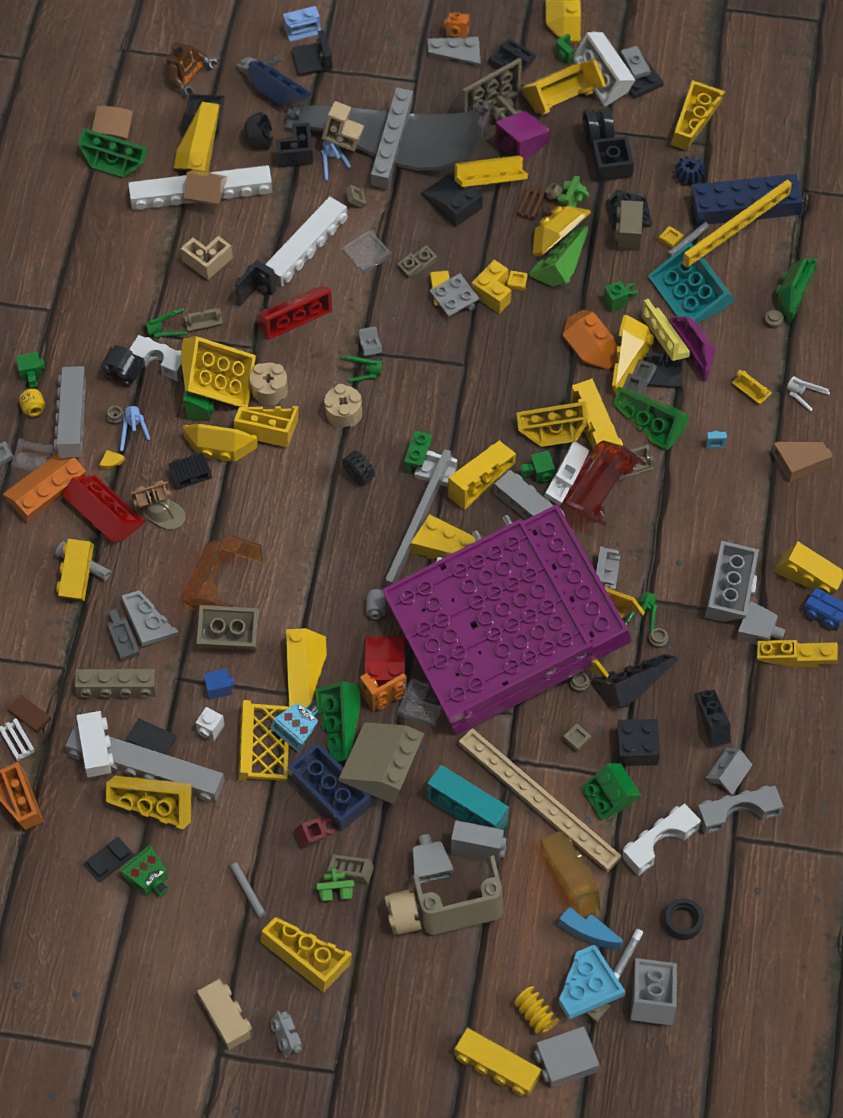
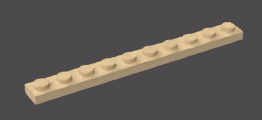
[459,728,621,872]

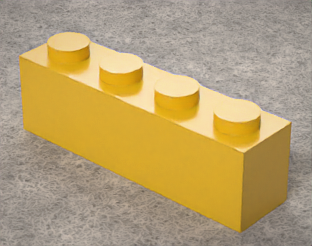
[454,1028,542,1097]

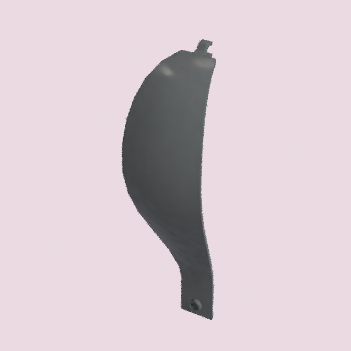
[285,100,491,171]

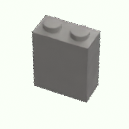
[451,821,507,865]
[534,1027,600,1088]

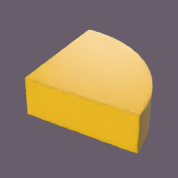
[99,450,125,469]

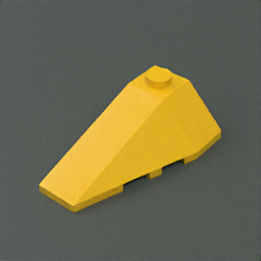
[174,102,220,173]
[286,628,327,708]

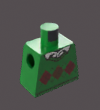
[120,845,169,896]

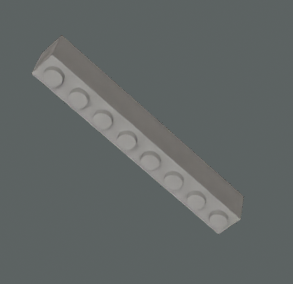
[65,726,225,802]

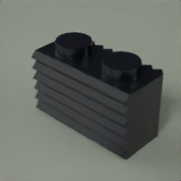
[168,452,212,490]

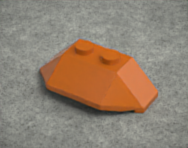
[563,310,619,371]

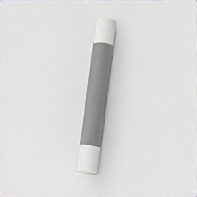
[613,929,643,980]

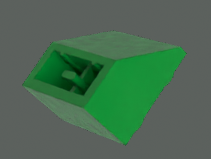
[581,763,641,820]

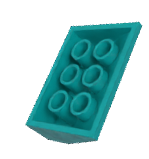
[648,242,735,323]

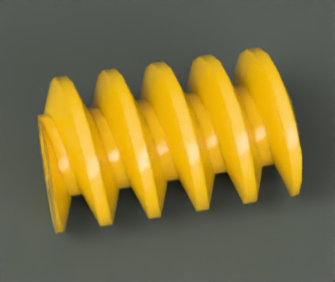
[514,986,559,1034]

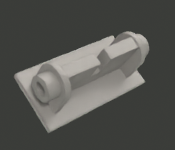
[270,1011,302,1058]

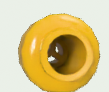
[19,389,45,417]

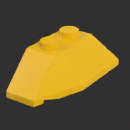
[546,0,581,43]
[533,206,591,256]
[516,401,589,447]
[183,424,258,462]

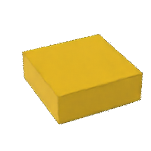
[658,226,684,249]
[507,270,528,291]

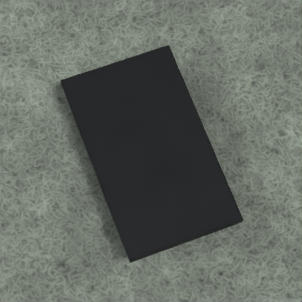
[126,718,177,755]
[83,837,135,883]

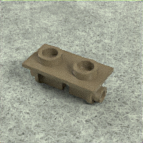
[184,307,223,332]

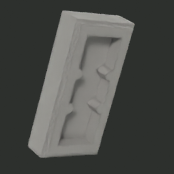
[621,46,650,79]

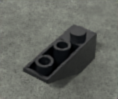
[696,689,731,746]

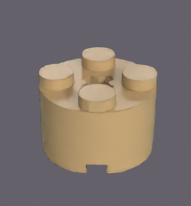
[250,363,288,406]
[324,384,362,428]
[385,889,422,935]

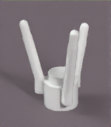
[787,376,830,411]

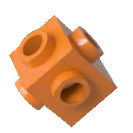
[444,12,470,38]

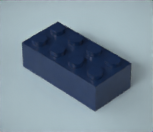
[287,742,372,831]

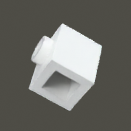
[196,707,225,741]

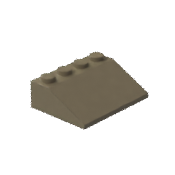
[452,58,522,113]
[338,722,424,804]

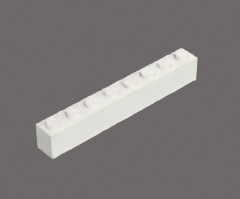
[129,165,273,210]

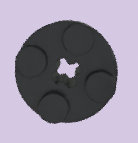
[100,345,143,387]

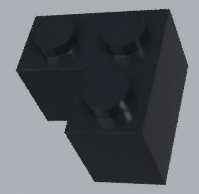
[276,123,313,166]

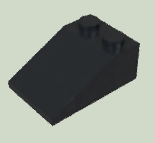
[184,94,225,136]
[421,174,483,227]

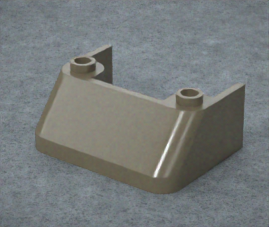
[411,856,504,935]

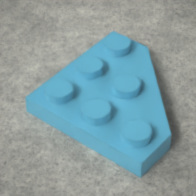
[559,944,625,1019]

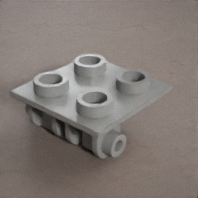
[430,273,479,316]

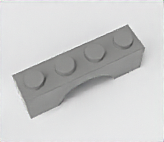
[697,786,783,835]

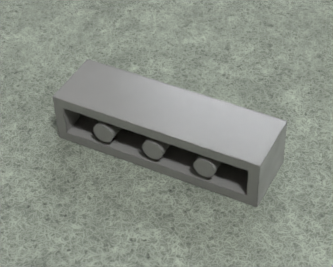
[494,470,565,519]

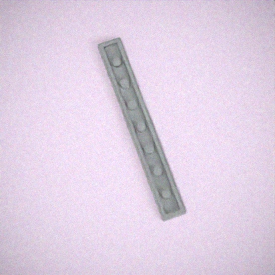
[385,449,452,587]

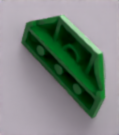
[78,128,148,177]
[775,258,818,324]

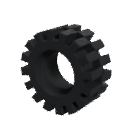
[342,450,376,486]

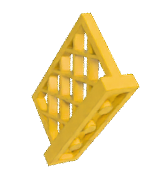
[238,700,290,781]

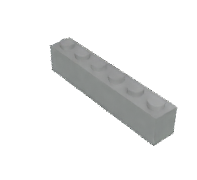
[371,88,413,189]
[54,366,86,458]

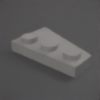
[428,37,481,68]
[121,590,179,646]

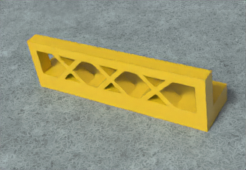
[455,156,528,187]

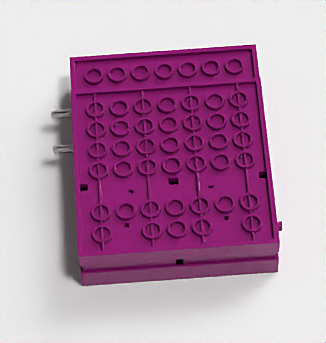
[382,504,632,736]

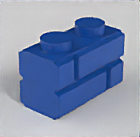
[803,588,843,630]

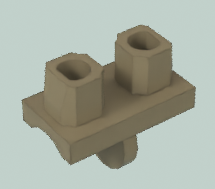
[492,96,522,121]

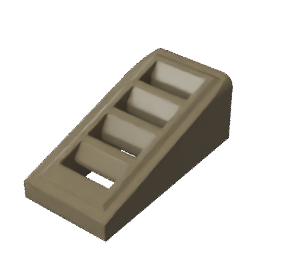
[327,854,374,884]

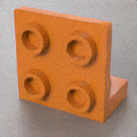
[360,673,407,712]

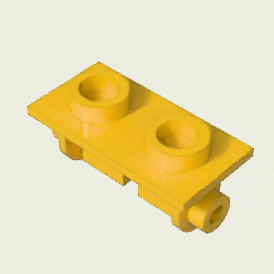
[732,370,772,405]

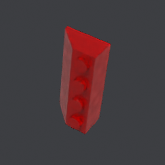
[257,286,332,340]
[62,475,145,542]

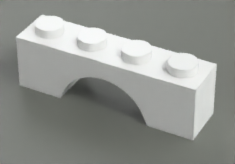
[622,804,701,876]

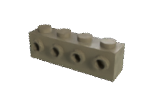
[75,669,157,698]

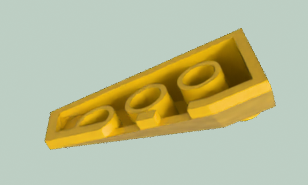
[612,315,653,395]

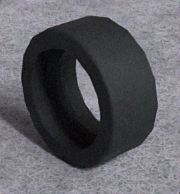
[664,898,704,940]

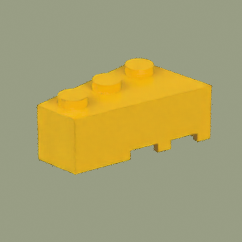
[234,406,298,448]

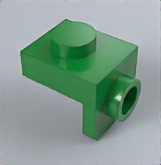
[555,34,574,65]

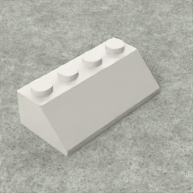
[574,32,635,106]

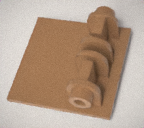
[131,481,172,508]

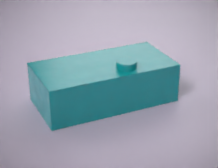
[427,765,509,830]

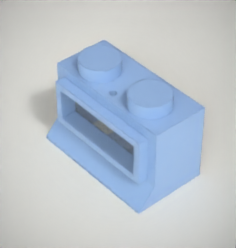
[283,6,321,42]

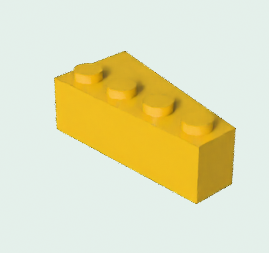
[261,917,352,993]

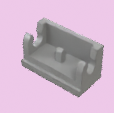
[596,546,620,591]

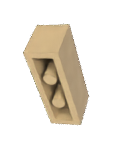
[197,979,252,1050]

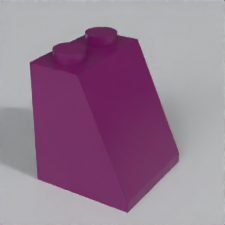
[495,111,550,161]

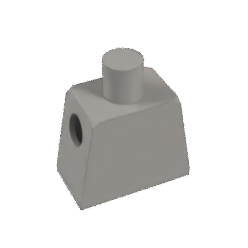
[736,601,786,645]
[413,834,453,884]

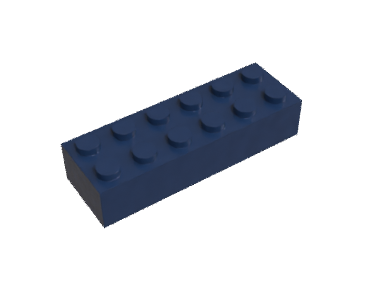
[690,174,803,226]

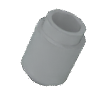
[366,589,385,619]

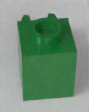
[603,281,638,313]
[16,352,45,388]
[520,450,555,483]

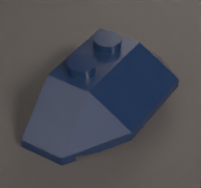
[248,60,311,106]

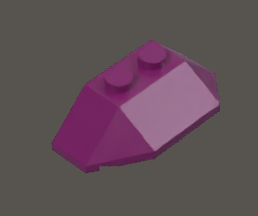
[668,316,716,382]

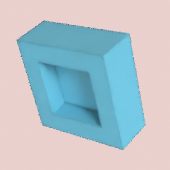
[706,431,727,449]

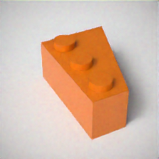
[0,762,44,830]

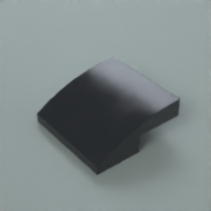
[487,39,537,74]

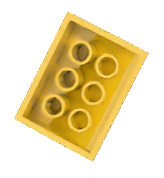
[181,336,256,407]

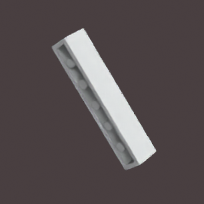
[266,197,348,287]

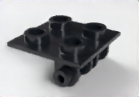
[645,351,683,388]

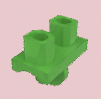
[557,176,589,207]
[317,867,354,901]

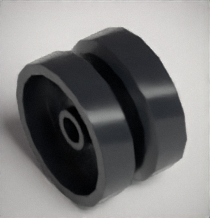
[582,106,615,148]

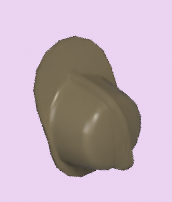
[143,494,185,530]

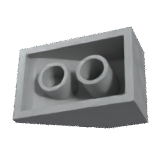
[631,958,677,1026]

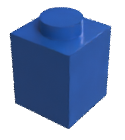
[204,669,234,700]

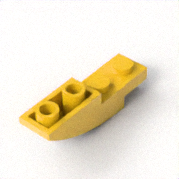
[757,640,838,668]

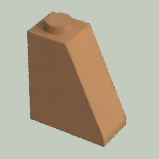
[772,442,832,482]

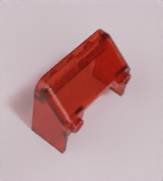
[562,440,646,526]

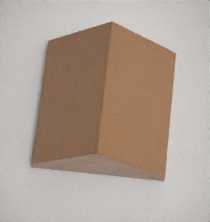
[184,170,227,206]

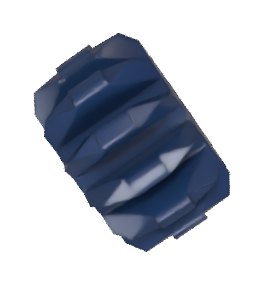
[675,156,705,185]

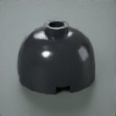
[242,112,273,148]

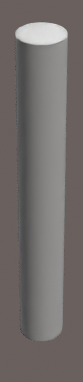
[667,222,709,257]
[230,863,266,918]

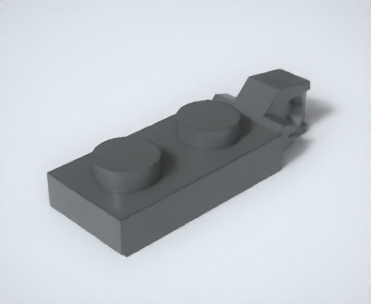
[108,609,140,661]

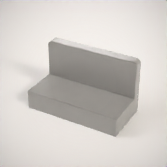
[706,748,752,794]

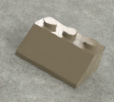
[197,605,259,651]

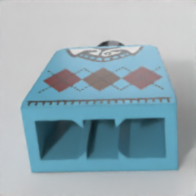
[270,703,318,752]

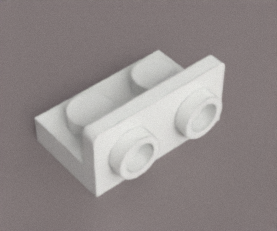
[415,451,457,487]

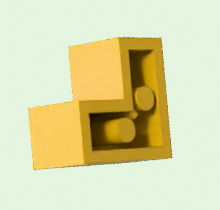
[472,260,511,314]

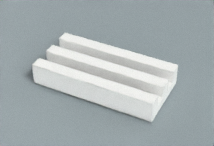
[0,718,35,761]

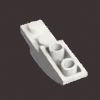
[544,442,589,506]

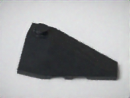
[592,654,677,708]

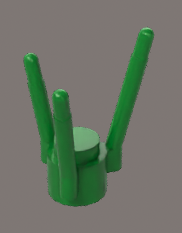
[145,308,188,338]
[340,355,382,382]
[624,592,658,632]

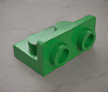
[404,431,432,475]

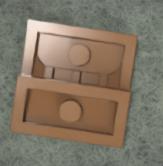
[92,106,133,141]

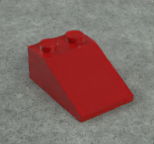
[365,636,405,687]

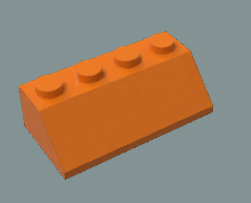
[3,453,86,523]

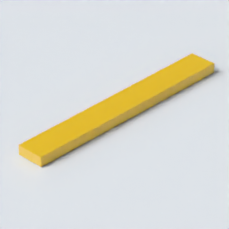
[682,179,792,268]

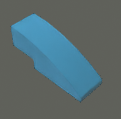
[558,907,623,950]

